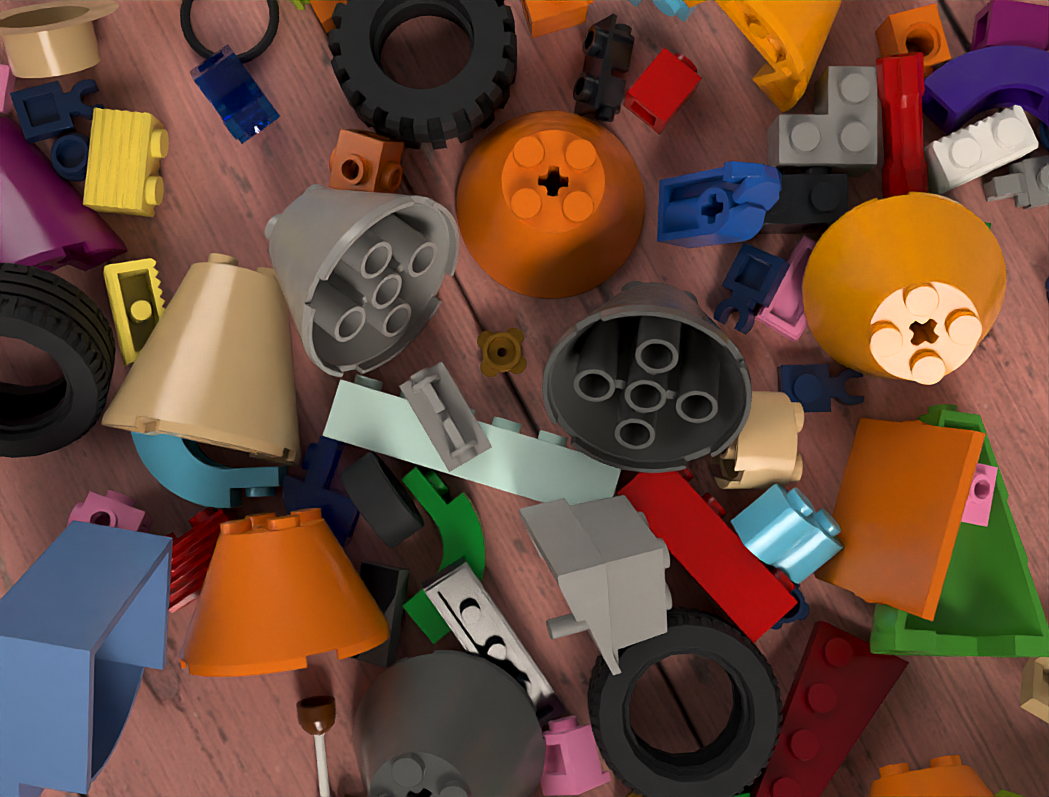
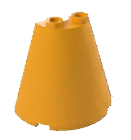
[683,0,842,112]

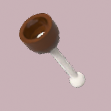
[296,696,337,797]

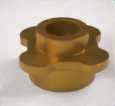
[477,328,527,378]

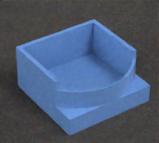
[0,520,173,797]

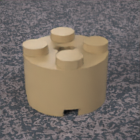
[709,391,804,490]

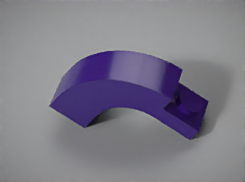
[922,45,1049,135]

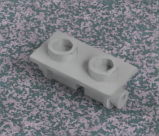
[399,361,492,472]

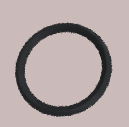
[180,0,279,66]

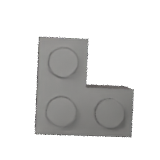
[767,66,877,177]

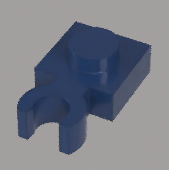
[10,79,105,144]
[714,242,790,335]
[777,364,864,413]

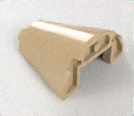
[101,253,301,467]

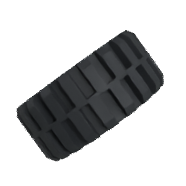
[328,0,517,150]

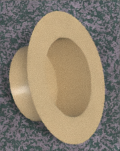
[0,0,119,78]

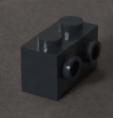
[757,167,848,234]

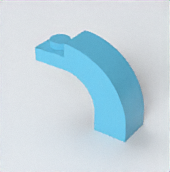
[131,431,289,508]

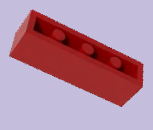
[617,468,798,643]

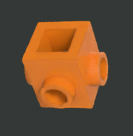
[328,129,405,194]

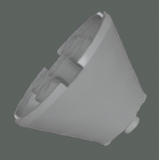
[264,184,459,377]

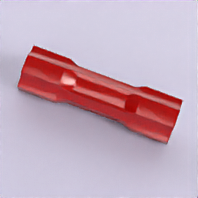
[876,52,929,199]

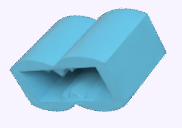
[731,483,844,584]

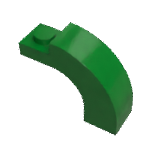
[401,466,486,645]

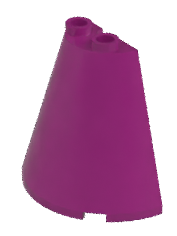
[0,117,128,272]

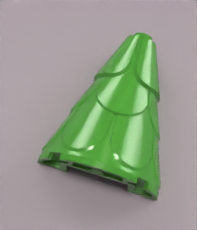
[869,404,1049,658]

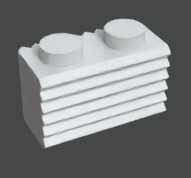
[924,104,1038,195]

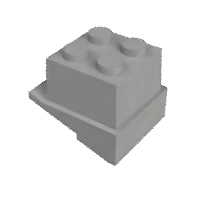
[519,495,672,675]

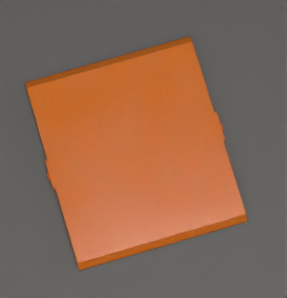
[814,417,986,621]

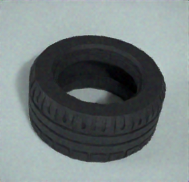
[0,263,116,458]
[587,606,783,797]

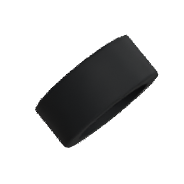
[340,452,425,548]

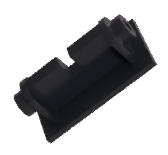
[573,14,635,122]

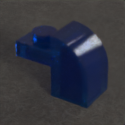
[189,44,281,144]
[282,435,361,548]

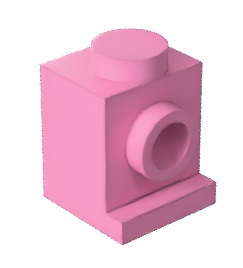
[540,716,611,796]

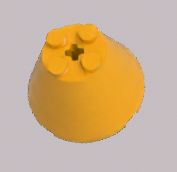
[802,192,1007,385]

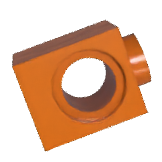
[875,3,951,80]

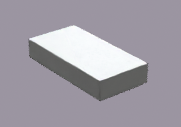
[348,561,410,668]

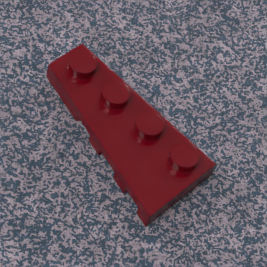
[750,620,909,797]

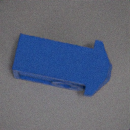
[657,161,782,248]

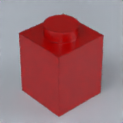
[623,47,702,135]

